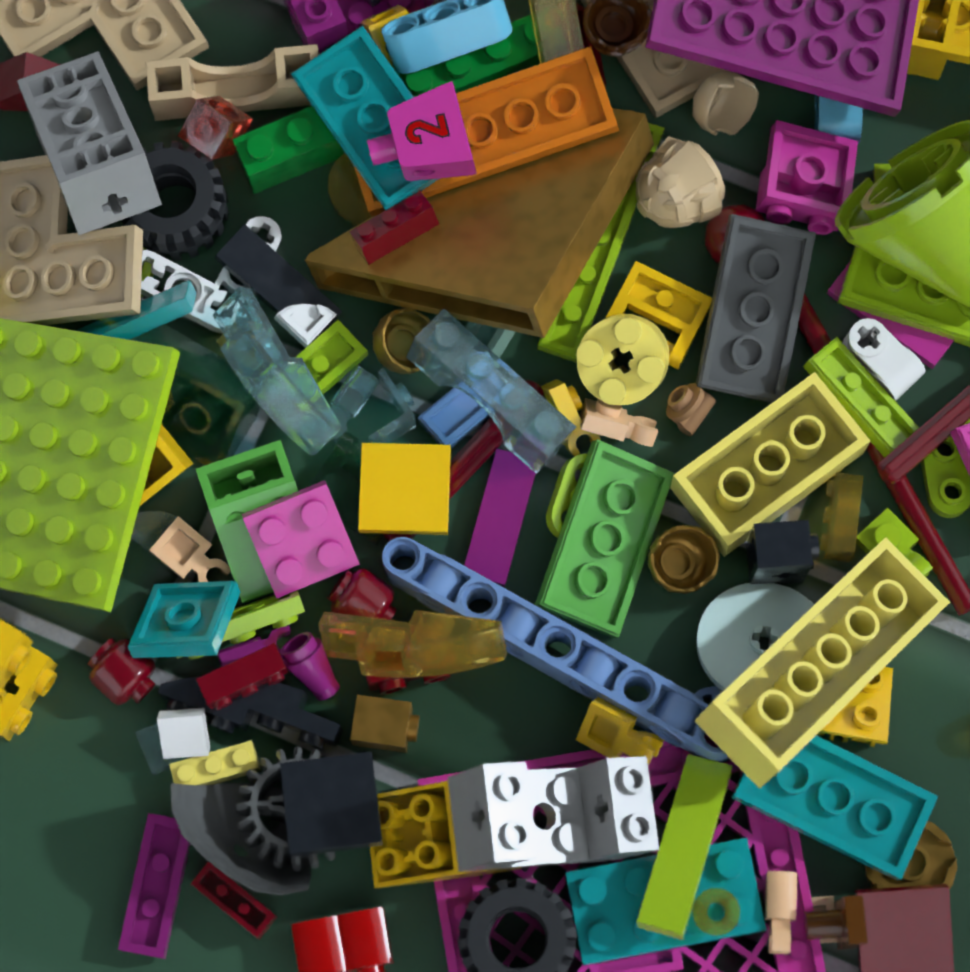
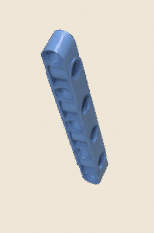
[382,537,730,763]

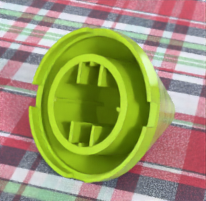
[835,120,970,308]

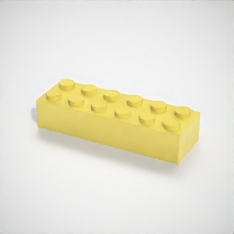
[694,537,950,789]

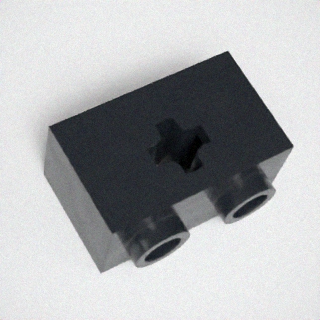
[746,520,819,584]

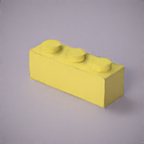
[169,740,261,785]

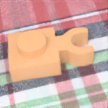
[580,398,658,447]
[149,516,231,582]

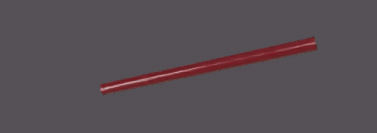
[798,292,970,616]

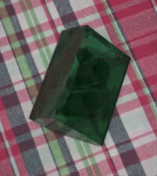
[133,324,269,465]

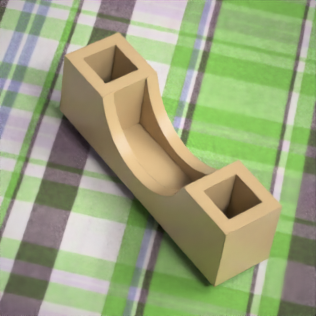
[146,44,319,121]

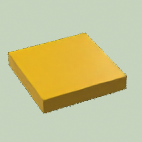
[358,443,451,535]

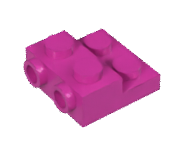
[756,120,858,235]

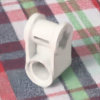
[842,318,926,401]

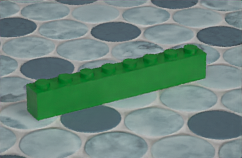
[232,7,566,194]

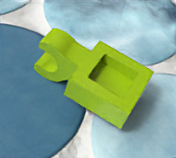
[854,508,933,577]

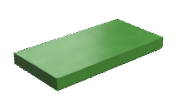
[535,439,675,638]

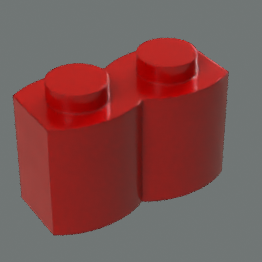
[291,907,394,972]

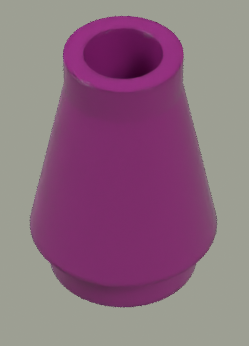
[281,632,340,701]

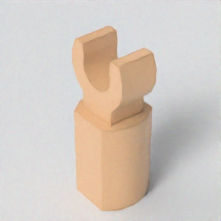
[765,871,797,954]

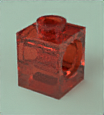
[178,96,253,159]

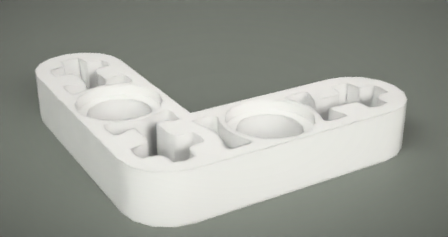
[141,216,281,333]

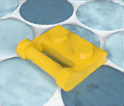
[605,261,712,370]

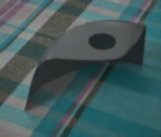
[171,783,311,895]

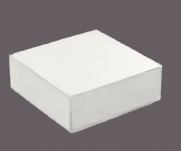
[157,708,210,759]

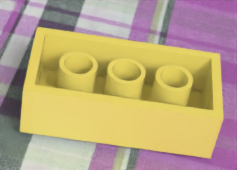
[670,372,870,557]

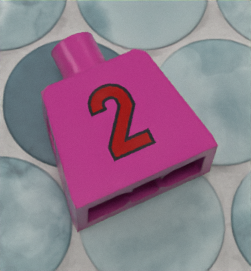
[367,81,477,181]

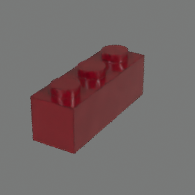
[349,191,439,265]
[196,643,289,710]
[191,861,278,940]

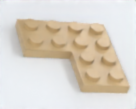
[0,0,209,91]
[0,155,143,326]

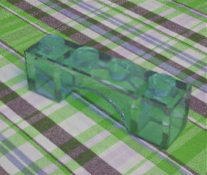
[406,309,576,474]

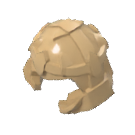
[636,136,725,228]

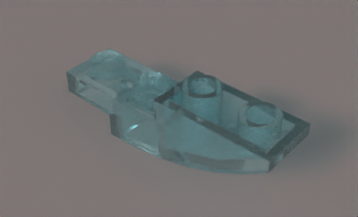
[213,287,342,455]

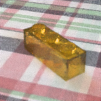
[820,472,864,562]

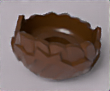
[583,0,652,57]

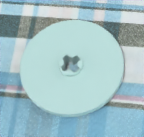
[696,583,814,691]

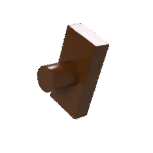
[804,895,868,950]

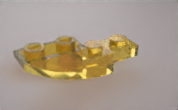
[318,610,507,677]

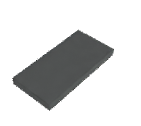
[695,214,816,403]

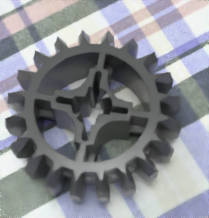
[235,746,335,871]

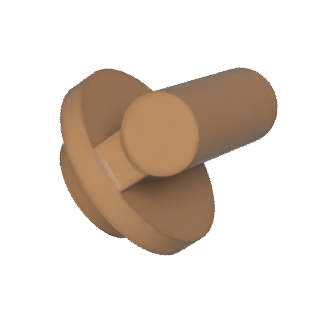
[666,383,716,437]

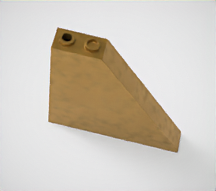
[305,108,654,338]

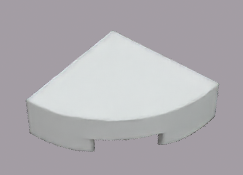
[274,304,337,348]

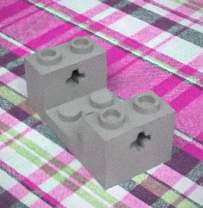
[17,51,162,235]
[448,756,659,872]

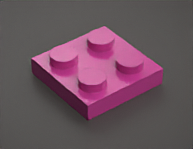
[242,480,360,598]

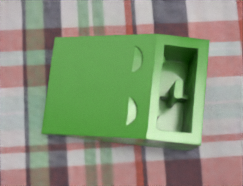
[196,440,298,603]

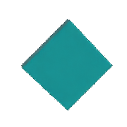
[128,581,241,658]

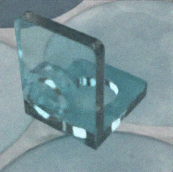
[368,368,416,443]

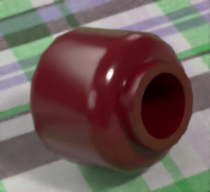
[327,568,397,635]
[88,638,156,705]

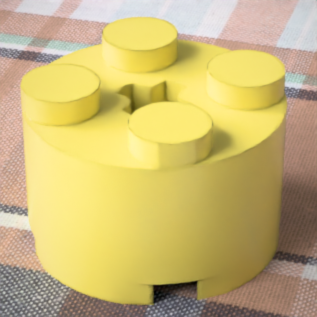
[576,314,669,405]

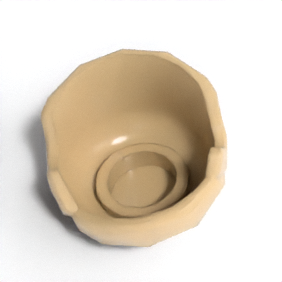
[693,71,759,136]

